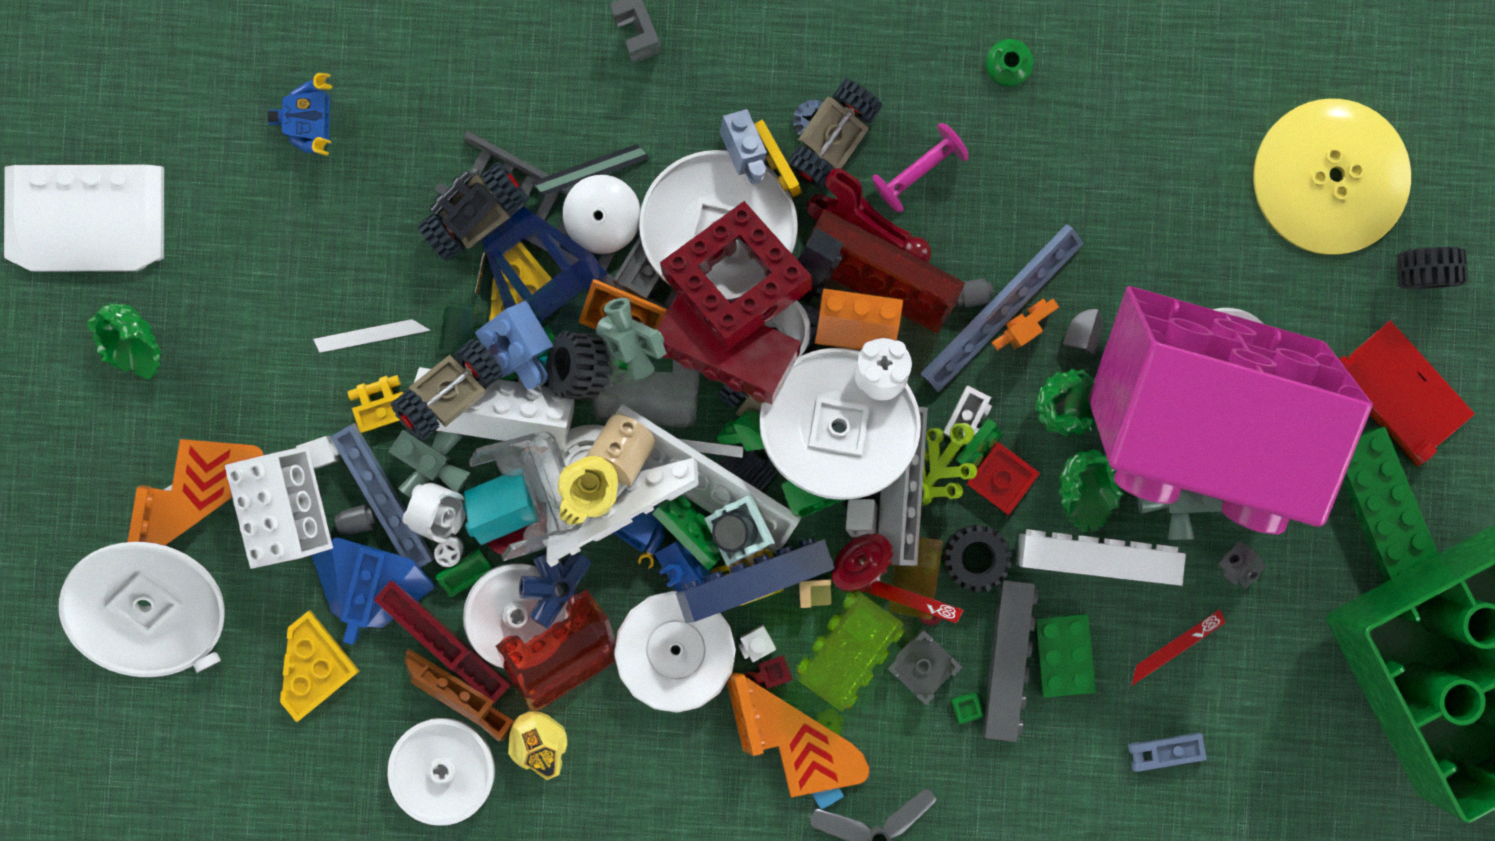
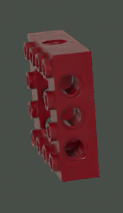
[660,201,812,351]

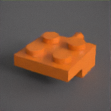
[991,298,1059,351]

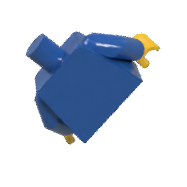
[613,504,665,569]

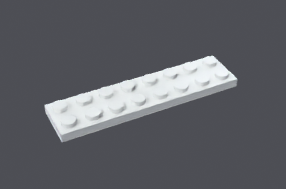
[616,404,802,555]

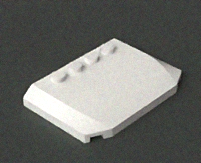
[4,165,164,272]

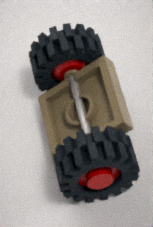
[787,78,883,190]
[418,162,528,262]
[391,339,503,441]

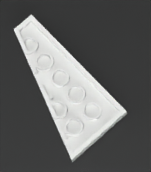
[547,458,698,567]

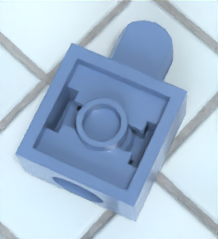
[475,301,553,389]

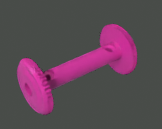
[872,123,969,212]

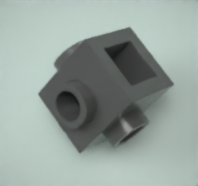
[1218,541,1267,589]

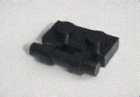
[430,170,499,240]

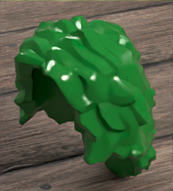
[87,303,162,380]
[1035,369,1096,438]
[1058,449,1124,533]

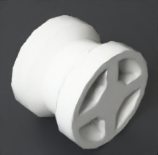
[434,535,464,567]

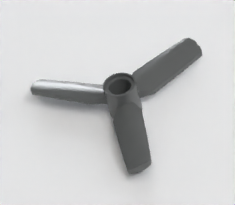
[811,788,936,841]

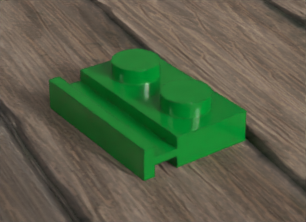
[955,418,1003,473]

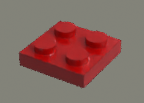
[966,442,1040,515]

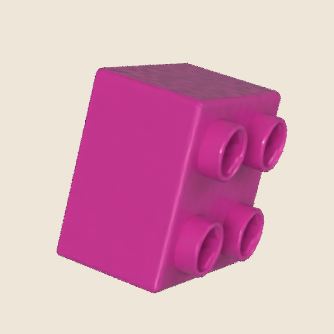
[1088,286,1373,534]

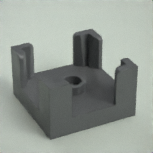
[610,0,661,63]
[886,628,962,705]

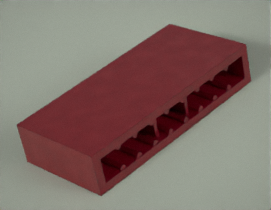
[657,294,801,405]

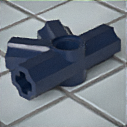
[518,551,592,629]

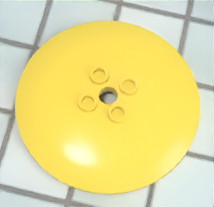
[1253,99,1411,255]

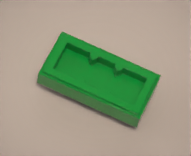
[436,548,495,598]

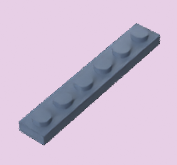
[330,423,435,567]

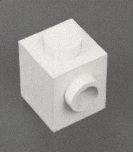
[738,624,776,662]

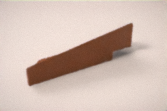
[404,649,514,741]

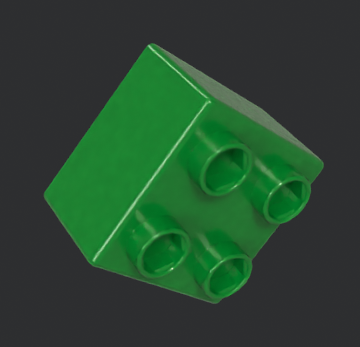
[1326,524,1495,823]

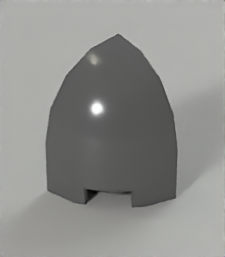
[1063,309,1103,356]

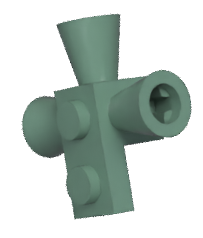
[596,298,667,380]
[388,430,471,498]
[1138,489,1222,540]

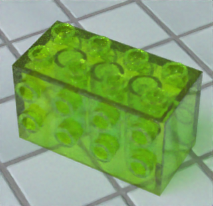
[796,590,905,712]

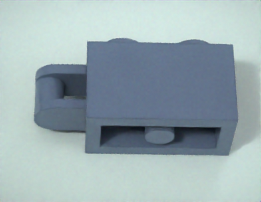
[720,109,767,185]

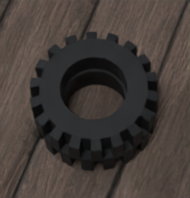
[1396,247,1468,290]
[546,331,609,400]
[942,525,1012,592]

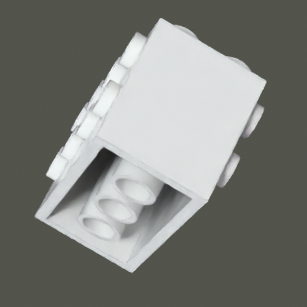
[225,446,333,569]

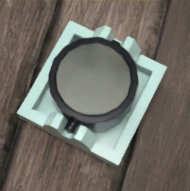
[705,495,775,566]

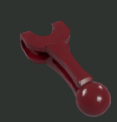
[807,168,932,270]

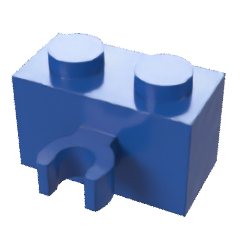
[655,540,713,592]

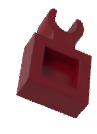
[745,655,793,689]

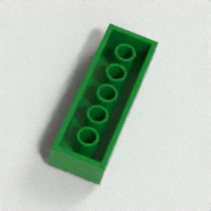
[1343,427,1438,582]

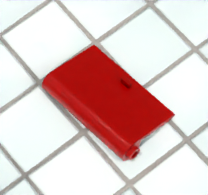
[1338,320,1475,467]

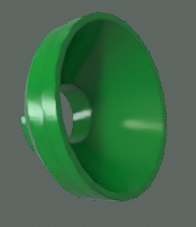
[985,39,1033,87]

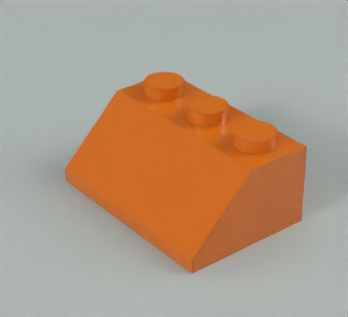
[579,279,668,329]
[815,289,903,350]

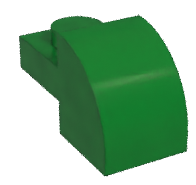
[717,411,765,451]

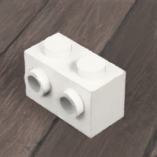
[943,385,992,446]

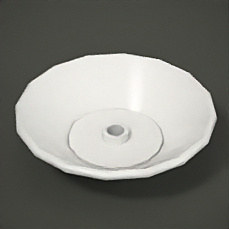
[614,591,736,713]

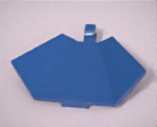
[311,537,436,645]

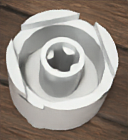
[854,338,912,401]
[403,483,466,543]

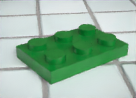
[652,495,722,571]
[1035,614,1096,698]

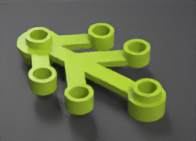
[921,423,977,506]

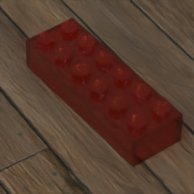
[805,209,965,334]

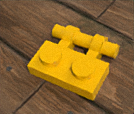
[348,375,404,433]

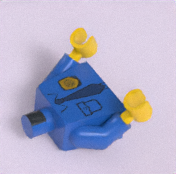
[268,73,332,156]

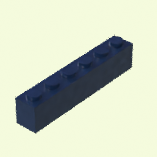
[675,537,835,623]

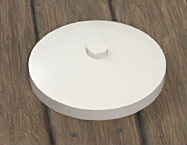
[463,563,569,670]
[388,718,495,825]

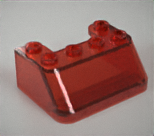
[495,589,616,711]

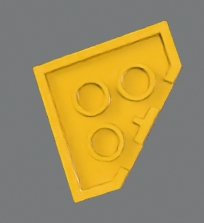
[489,236,567,321]
[280,610,360,722]

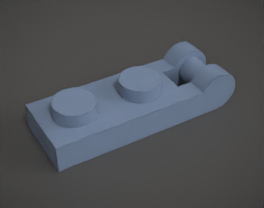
[1128,732,1207,771]

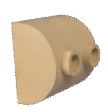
[585,415,655,487]

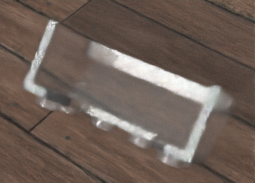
[592,341,700,428]

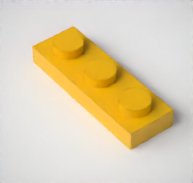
[754,119,802,197]

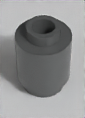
[953,278,993,308]
[335,504,376,536]

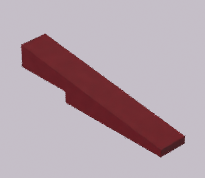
[374,580,513,704]

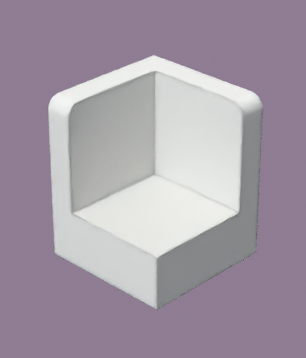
[846,499,879,537]

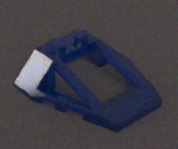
[482,207,608,325]

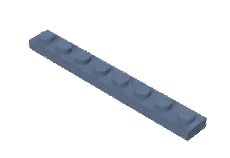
[921,224,1084,393]

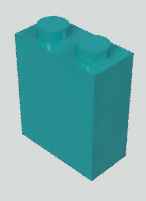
[463,468,538,545]

